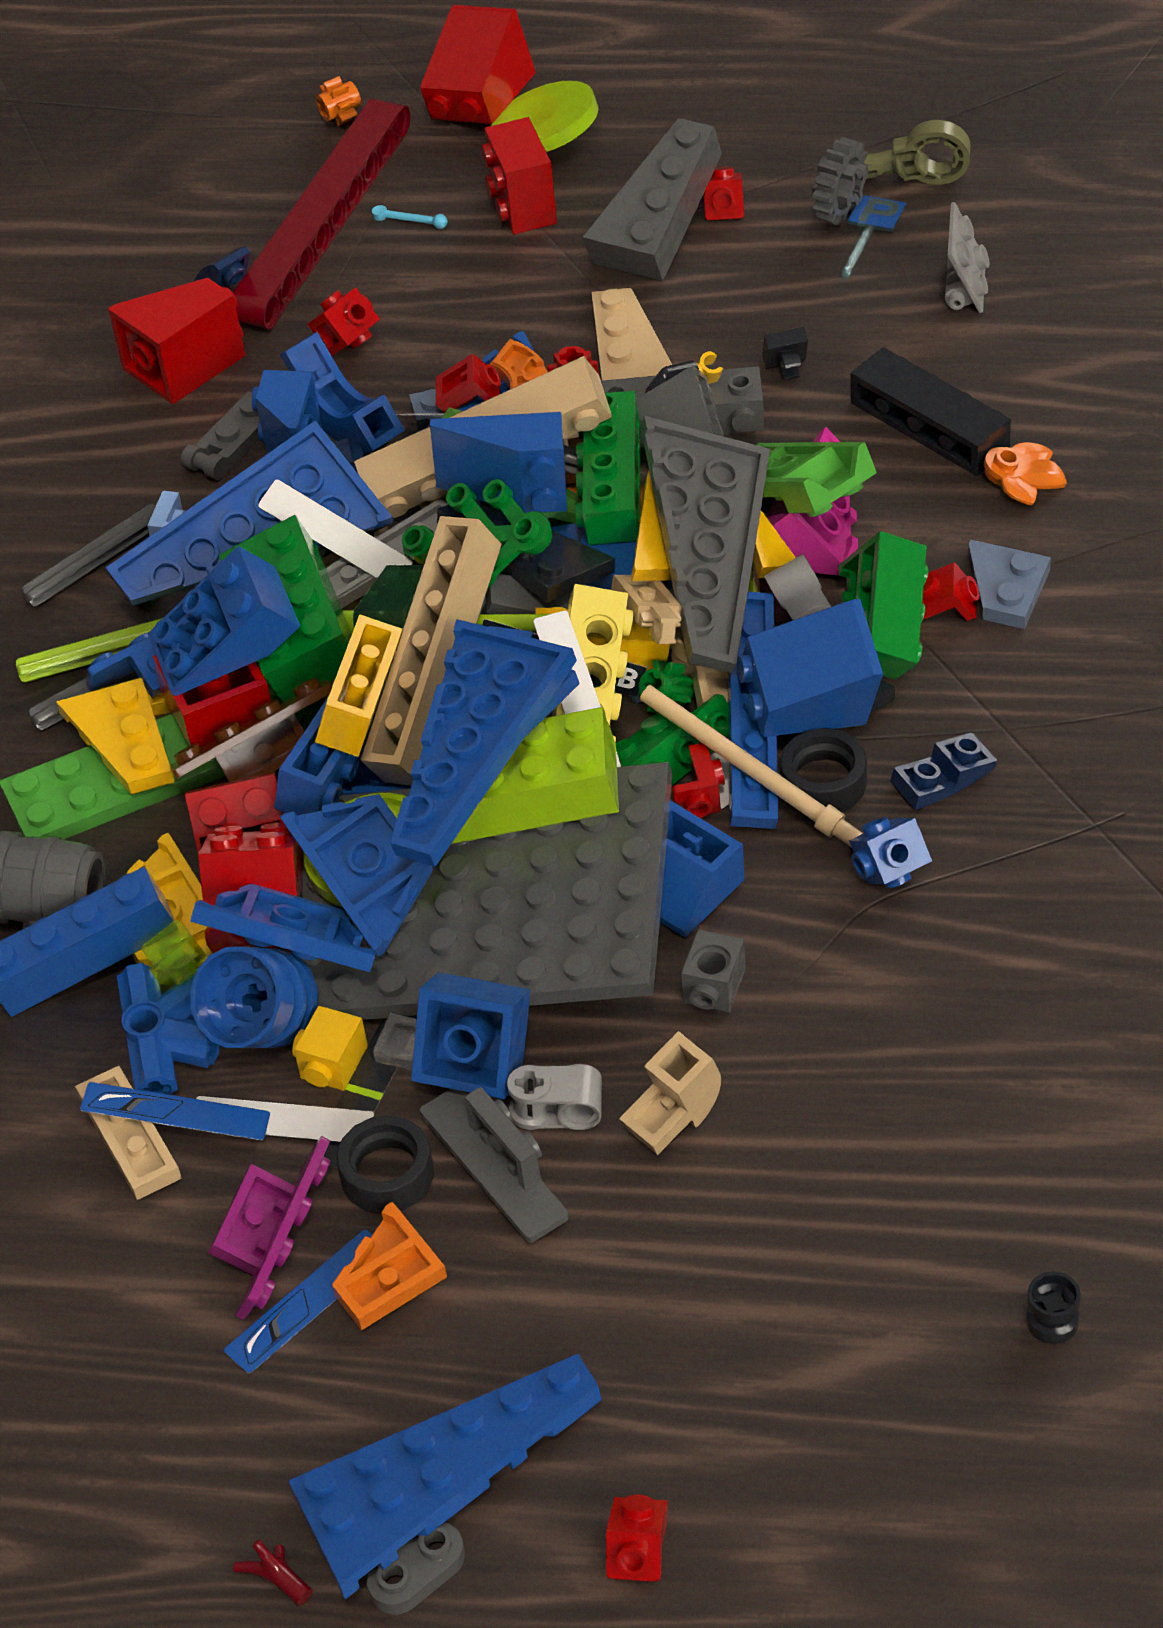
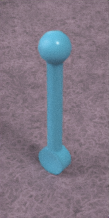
[372,205,448,229]

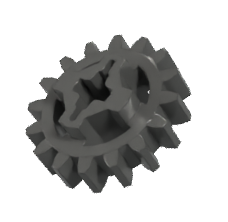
[812,137,868,225]

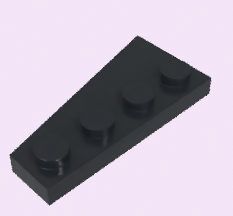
[437,497,615,602]

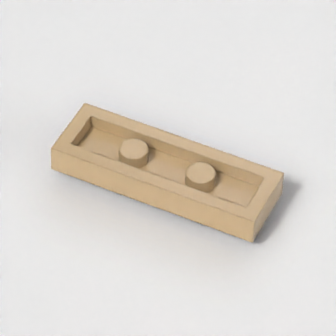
[75,1066,182,1200]

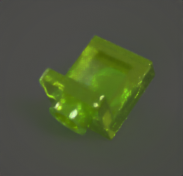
[142,920,207,986]

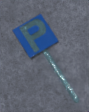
[841,195,906,279]

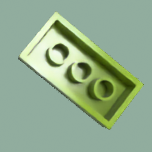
[422,707,619,844]

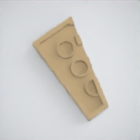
[592,288,672,380]

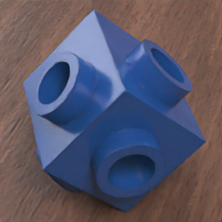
[849,817,932,888]

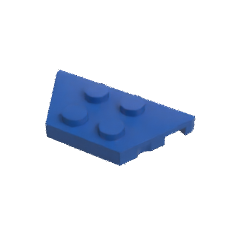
[280,794,433,957]
[190,884,376,972]

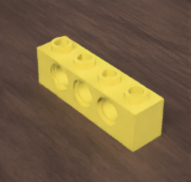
[552,584,634,742]

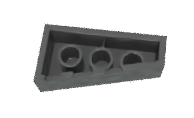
[582,118,722,281]

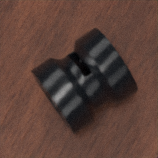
[1026,1271,1081,1344]

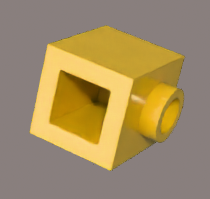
[292,1005,368,1091]

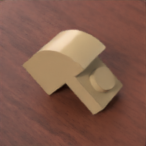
[619,1031,721,1155]

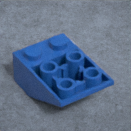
[148,546,300,696]

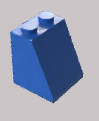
[737,599,883,737]

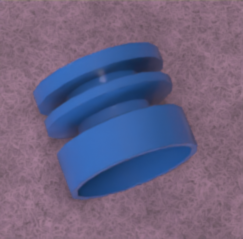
[190,947,318,1048]

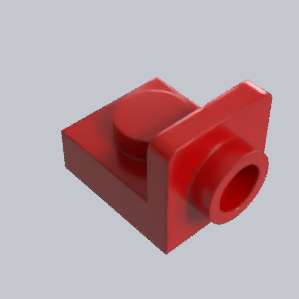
[436,353,501,413]

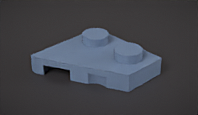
[968,539,1051,629]

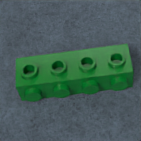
[575,390,640,545]

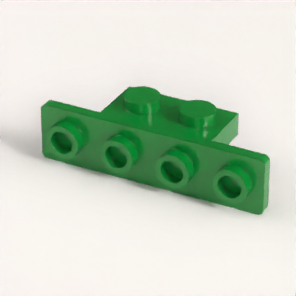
[615,694,729,785]

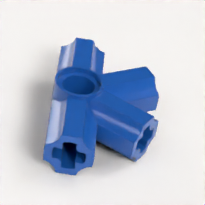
[117,963,220,1095]

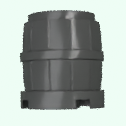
[0,831,105,924]

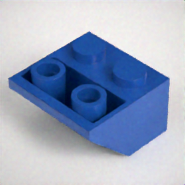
[660,800,745,938]

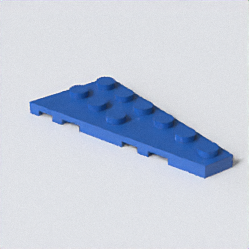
[105,421,393,606]
[288,1354,602,1599]

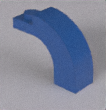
[280,332,405,453]

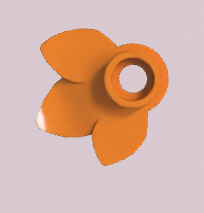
[984,442,1067,506]

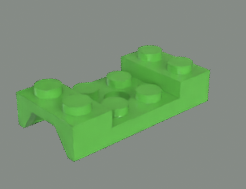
[756,442,877,517]

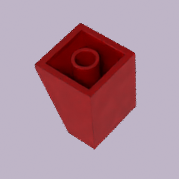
[420,5,536,124]
[108,278,246,405]

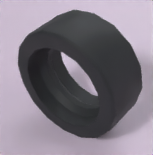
[780,728,868,812]
[336,1115,434,1214]

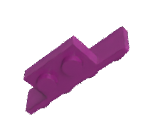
[208,1136,331,1320]

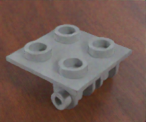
[945,202,990,313]

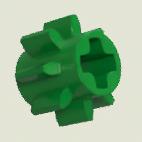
[639,660,694,713]

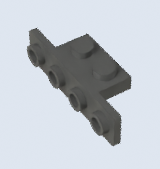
[420,1087,569,1243]

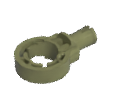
[864,120,971,185]

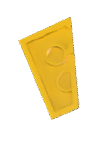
[56,678,175,794]

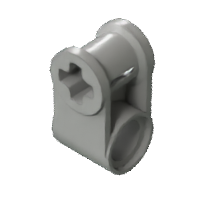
[765,554,831,620]
[507,1064,602,1130]

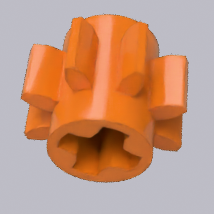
[315,76,362,126]

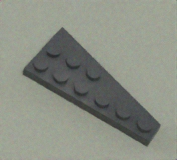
[640,416,770,674]

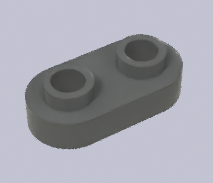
[367,1522,465,1615]

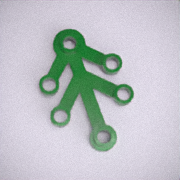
[402,479,552,588]

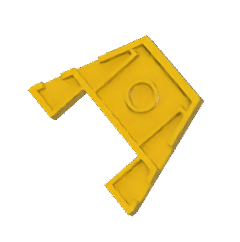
[631,470,796,581]

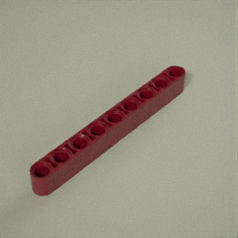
[233,99,411,330]

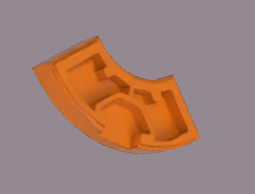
[490,339,548,390]

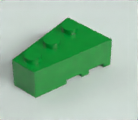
[838,531,928,680]

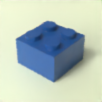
[411,972,531,1099]

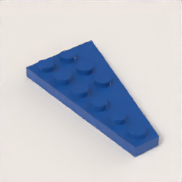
[390,619,577,867]

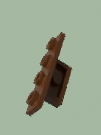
[170,677,332,782]

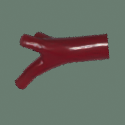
[233,1540,313,1606]

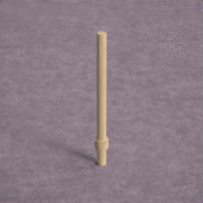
[640,685,863,847]

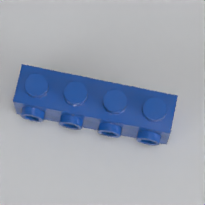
[274,682,386,815]
[0,866,179,1017]

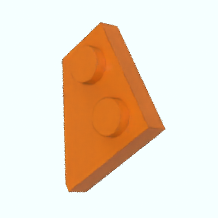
[332,1202,447,1331]

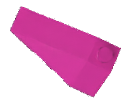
[765,427,858,576]

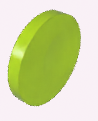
[491,81,599,152]

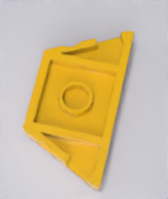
[127,833,212,970]

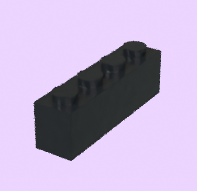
[850,347,1011,477]

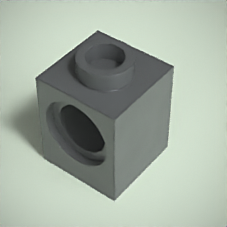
[681,929,746,1012]

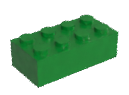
[219,515,352,702]

